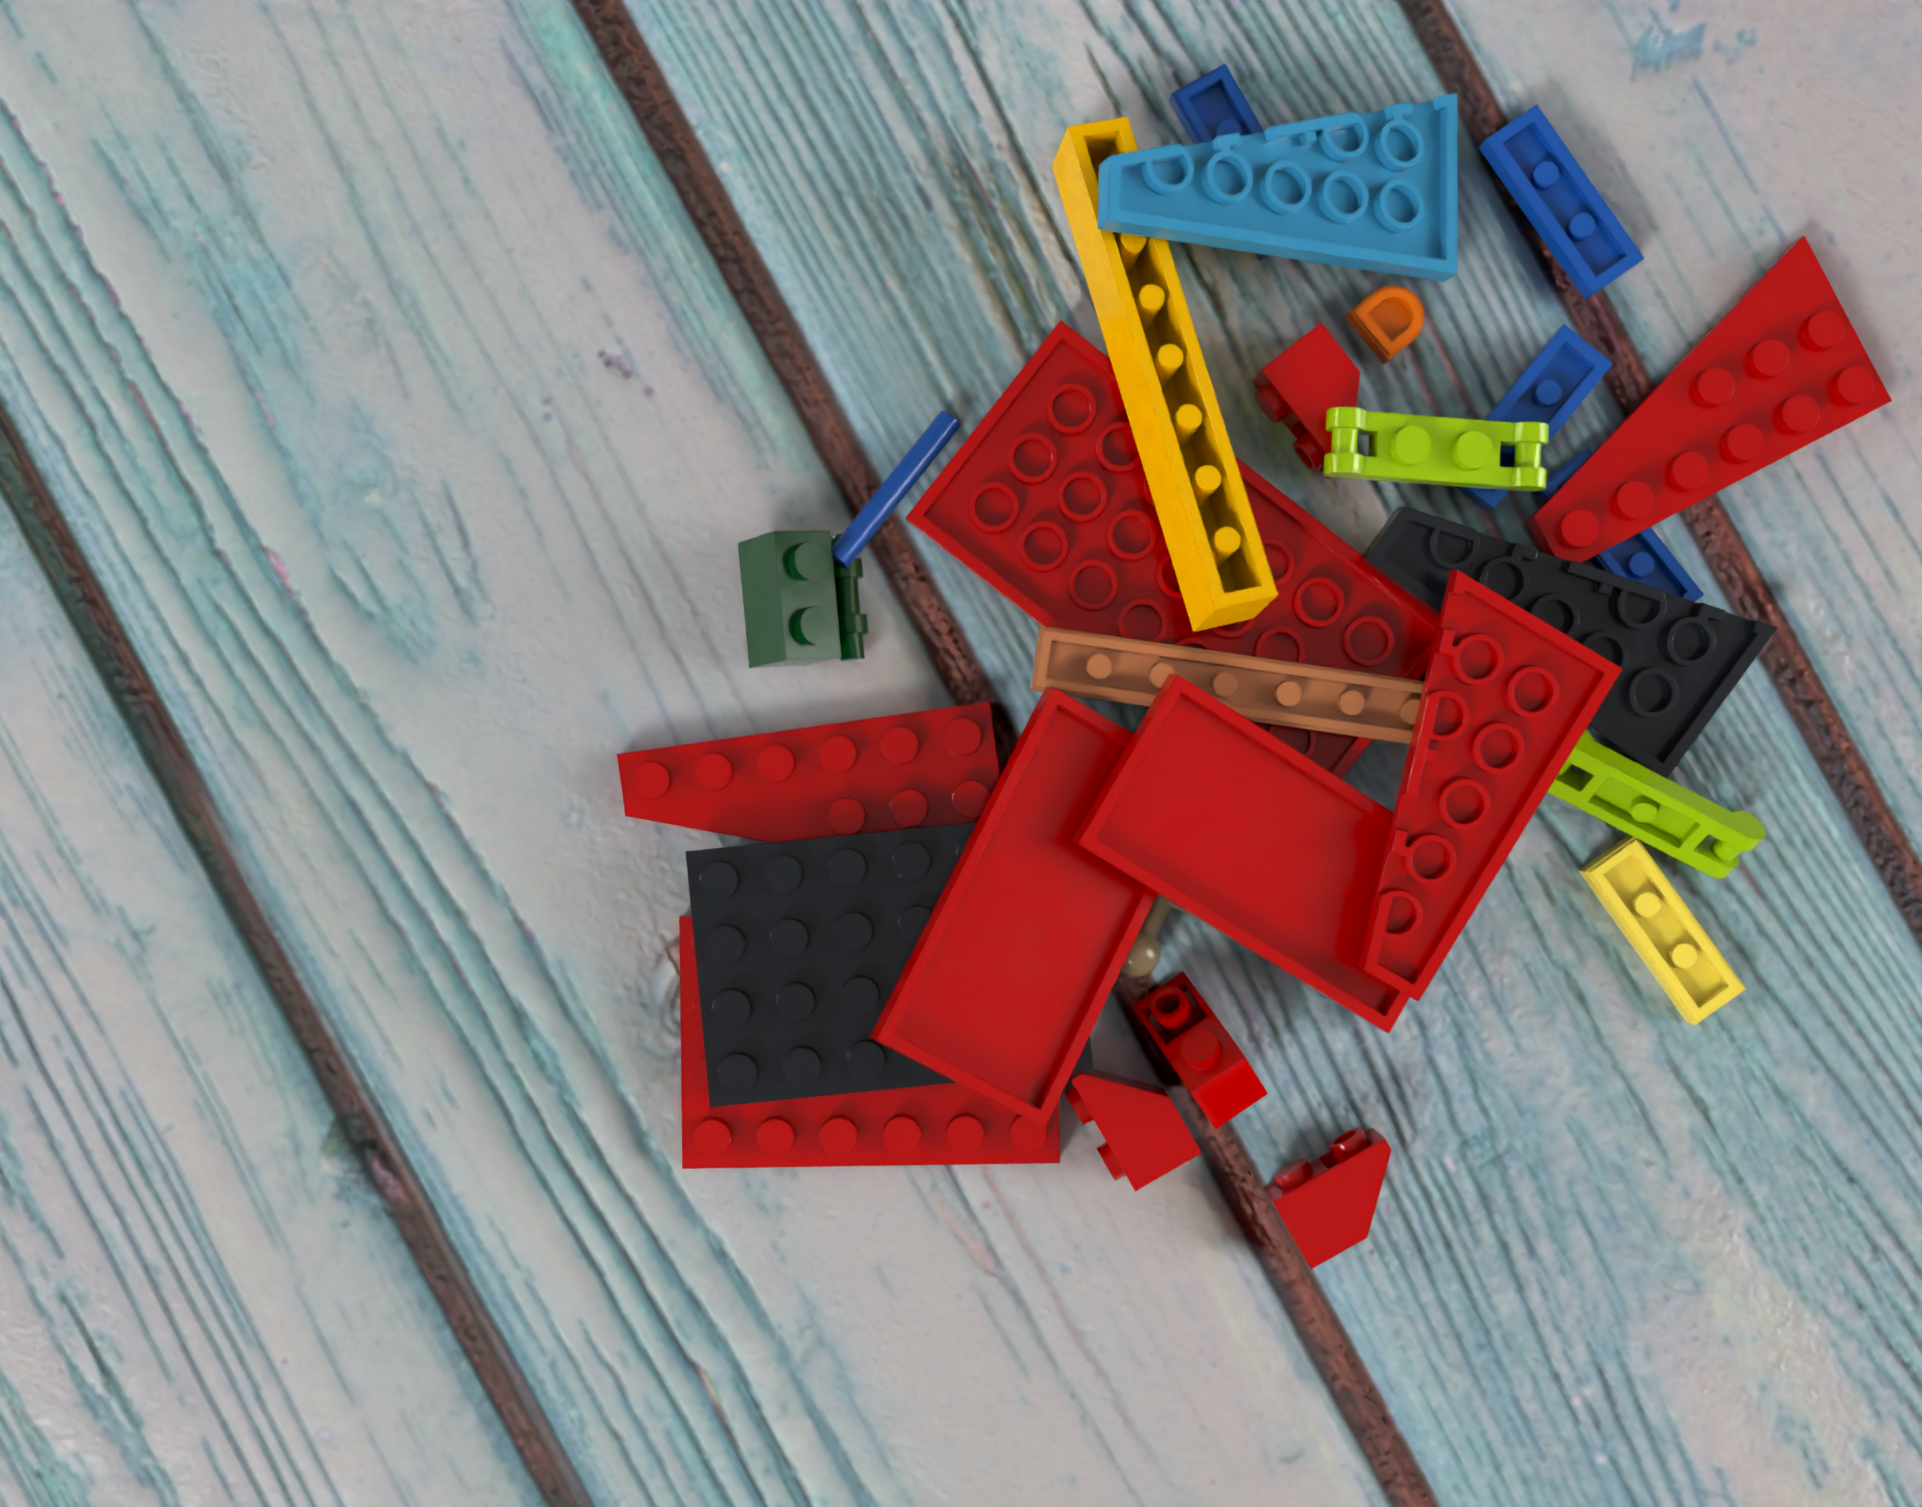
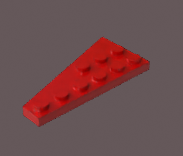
[1526,236,1892,563]

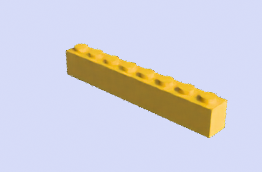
[1052,116,1278,632]

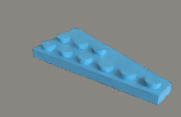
[1098,93,1457,282]

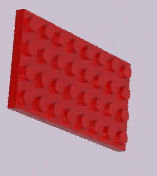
[905,320,1439,780]

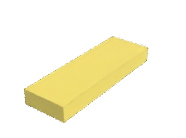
[1578,835,1746,1025]

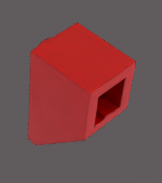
[1252,322,1361,479]
[1132,971,1268,1129]
[1065,1069,1202,1192]
[1264,1128,1392,1269]

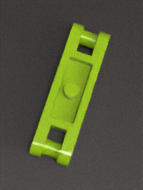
[1323,407,1549,492]
[1547,729,1766,879]

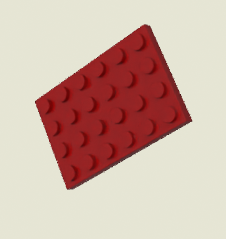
[679,915,1060,1169]

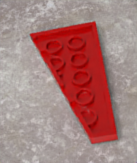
[1358,569,1622,1002]
[617,702,1000,843]

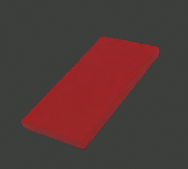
[1071,674,1410,1033]
[870,687,1157,1128]

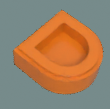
[1345,285,1424,365]

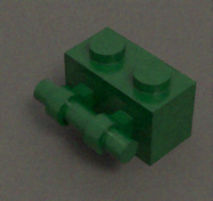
[738,531,869,668]

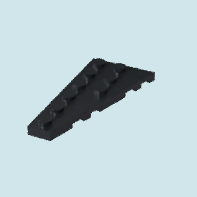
[1360,506,1778,778]

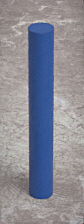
[832,411,960,569]

